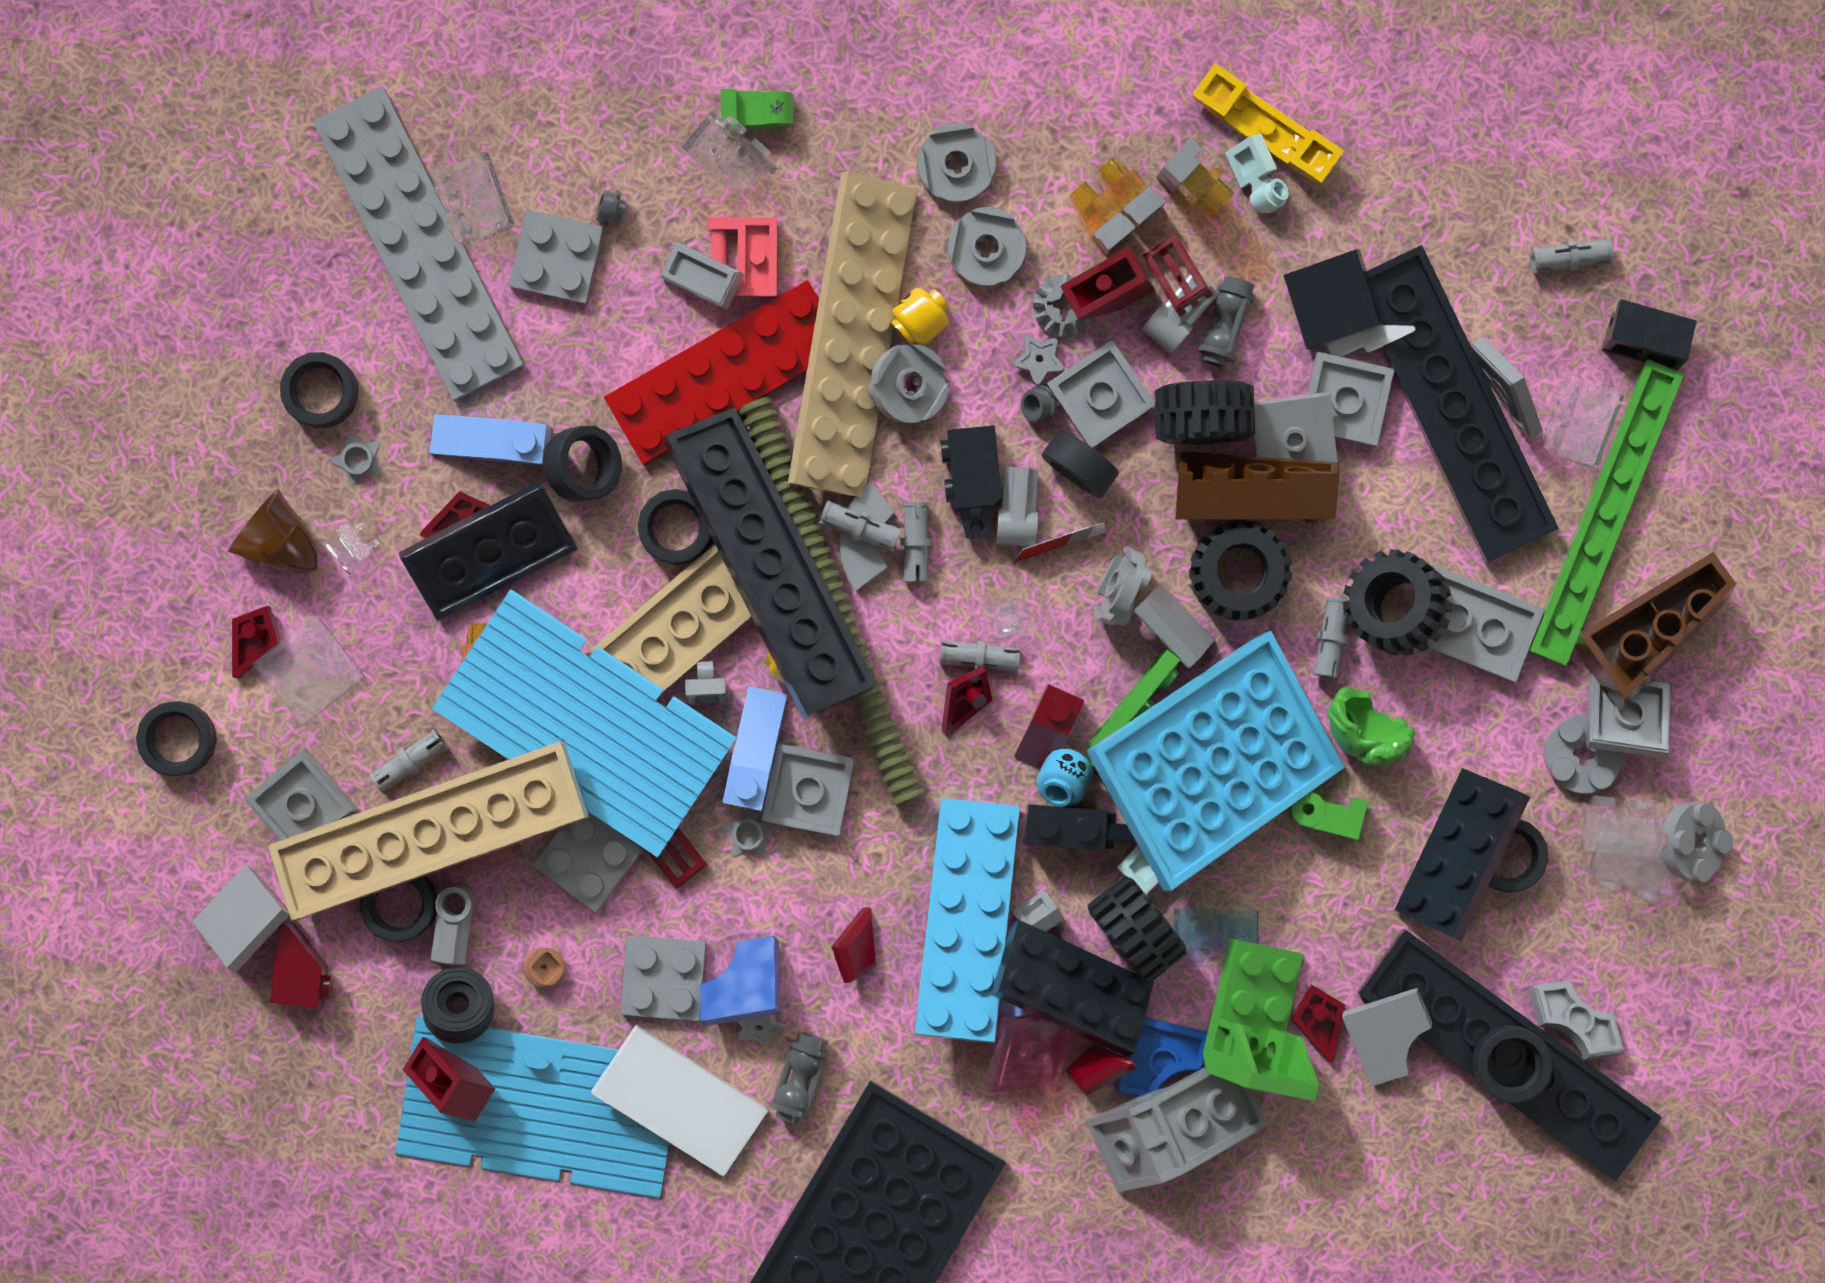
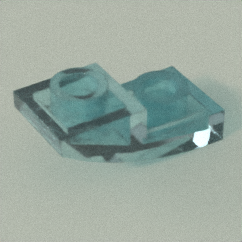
[1174,908,1259,950]

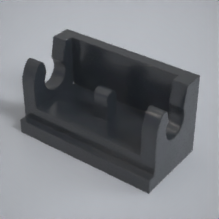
[1602,299,1697,371]

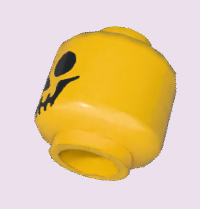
[891,288,950,346]

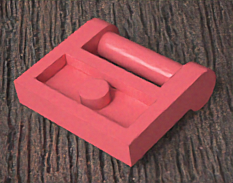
[707,217,778,298]

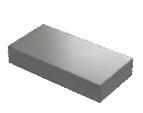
[660,242,744,310]

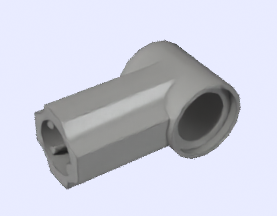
[1141,275,1218,355]
[996,467,1039,547]
[431,883,476,964]

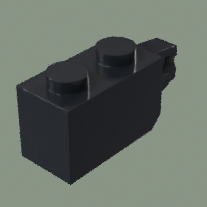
[940,425,1002,539]
[1024,803,1135,851]

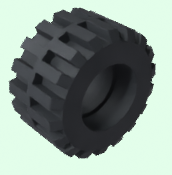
[1154,380,1255,445]
[1189,520,1292,621]
[1343,549,1453,656]
[1087,875,1187,984]

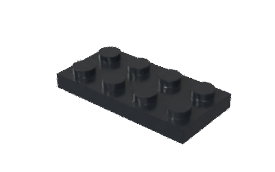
[399,480,578,621]
[1395,768,1530,942]
[991,919,1154,1057]

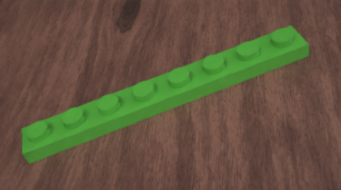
[1528,359,1684,666]

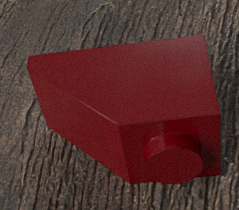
[1060,246,1155,321]
[1014,684,1085,768]
[270,922,334,1008]
[402,1037,495,1122]

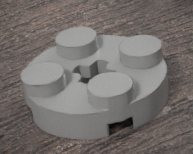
[917,123,996,204]
[948,207,1026,287]
[868,345,948,423]
[1094,546,1152,626]
[1543,714,1624,793]
[1661,802,1733,882]

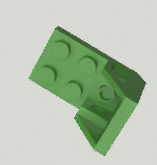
[1087,650,1180,772]
[1203,938,1319,1101]

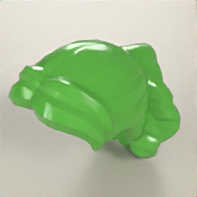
[1327,687,1416,767]

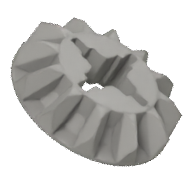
[1033,274,1093,337]

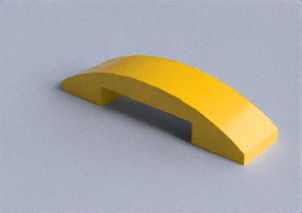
[1192,63,1344,184]

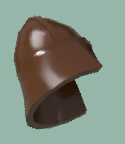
[227,488,318,574]

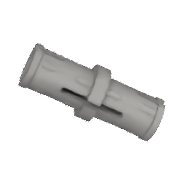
[1529,238,1614,273]
[819,500,902,553]
[900,502,931,581]
[1313,597,1350,679]
[939,640,1020,673]
[369,729,449,794]

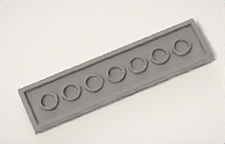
[312,86,524,401]

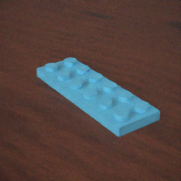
[915,798,1020,1044]

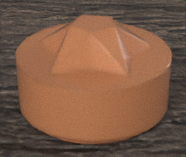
[523,947,565,987]

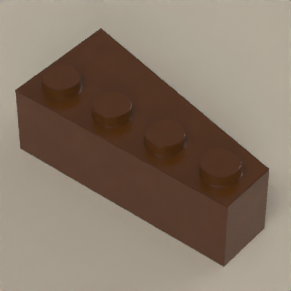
[1175,451,1340,523]
[1575,552,1736,711]

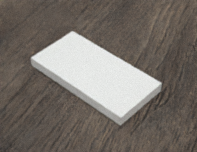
[591,1025,768,1177]

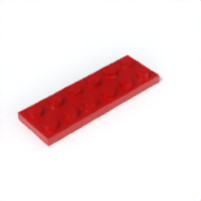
[604,280,819,466]

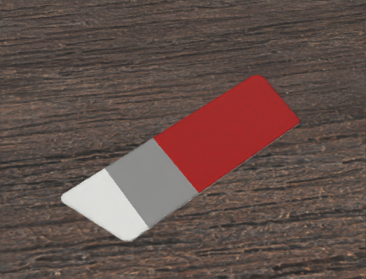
[1012,522,1106,563]

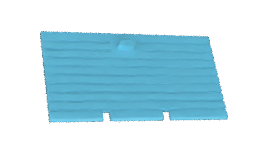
[431,589,737,857]
[395,1016,669,1199]

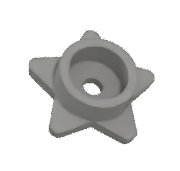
[1013,336,1064,386]
[331,434,381,485]
[723,808,774,856]
[737,1015,786,1046]

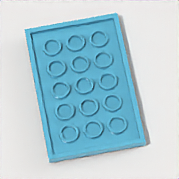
[1087,631,1345,891]

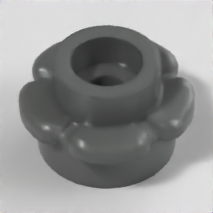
[595,190,626,228]
[1021,385,1057,424]

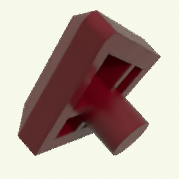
[420,491,491,538]
[232,606,282,678]
[941,667,993,736]
[831,907,876,983]
[1291,984,1346,1062]
[1065,1044,1137,1096]

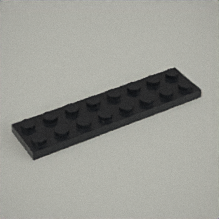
[1367,245,1559,563]
[663,408,876,720]
[1357,929,1662,1181]

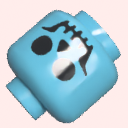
[1036,749,1094,808]

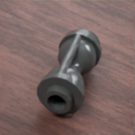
[1197,276,1256,367]
[770,1031,829,1124]

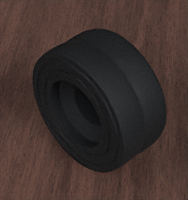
[421,967,494,1044]

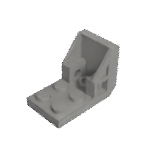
[1085,1067,1268,1192]

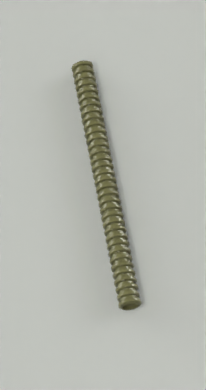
[739,397,925,807]

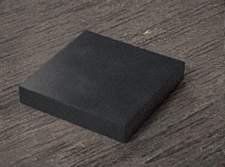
[1284,249,1383,350]

